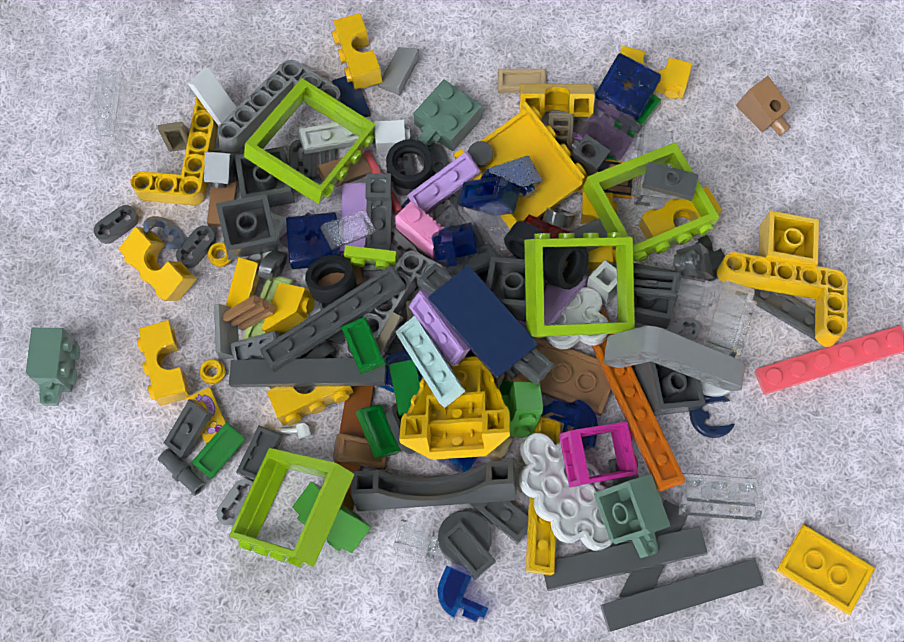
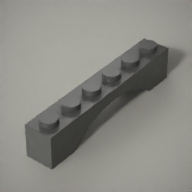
[351,460,517,511]

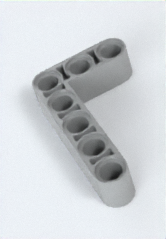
[218,60,340,153]
[346,251,455,358]
[604,326,745,391]

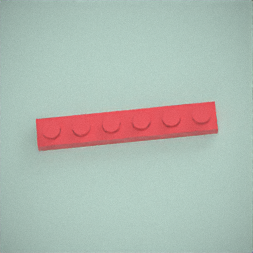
[754,325,904,395]

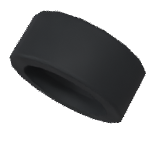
[386,139,433,189]
[504,221,549,262]
[543,246,589,290]
[305,255,357,304]

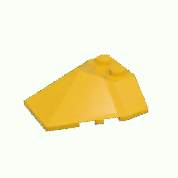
[399,357,510,460]

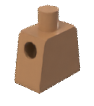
[736,76,791,137]

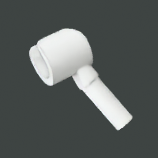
[275,423,313,441]

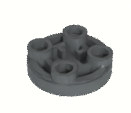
[438,510,492,566]

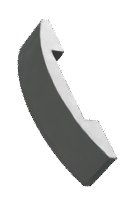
[364,173,392,271]

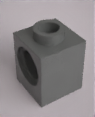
[569,134,610,176]

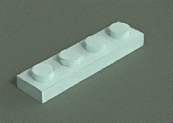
[395,316,465,408]

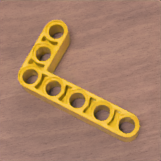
[130,96,219,206]
[717,252,847,347]

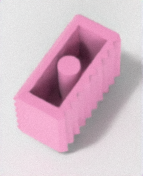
[395,201,448,259]

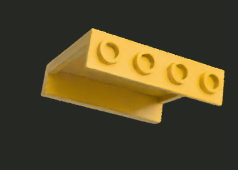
[453,102,586,231]

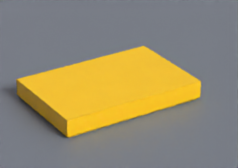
[776,524,876,615]

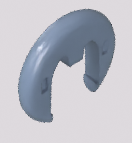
[143,216,185,249]

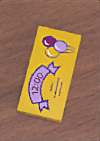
[186,387,226,445]

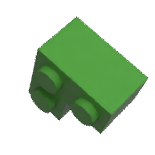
[502,382,543,438]
[292,481,371,553]

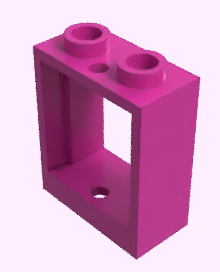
[559,421,638,488]

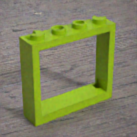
[244,78,376,204]
[583,142,720,262]
[524,232,635,337]
[229,448,354,568]

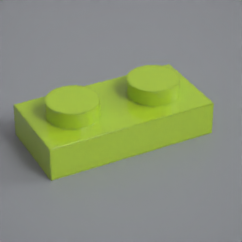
[344,245,399,270]

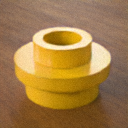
[208,242,231,267]
[199,359,226,385]

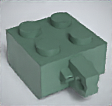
[413,79,482,151]
[26,327,80,406]
[594,473,670,558]

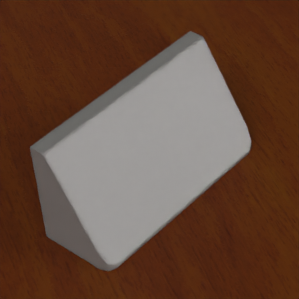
[378,47,420,96]
[214,303,239,360]

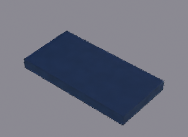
[427,265,538,379]

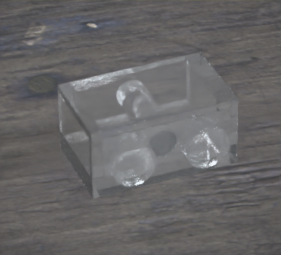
[672,275,715,322]

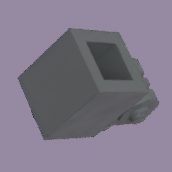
[673,243,714,286]

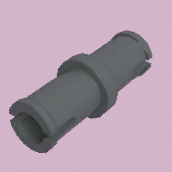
[158,448,206,496]

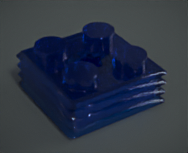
[595,53,661,120]
[286,212,341,269]

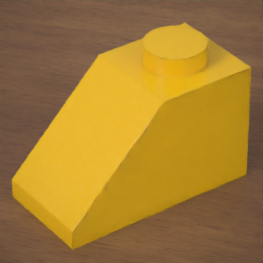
[261,283,315,336]

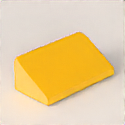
[226,257,261,308]

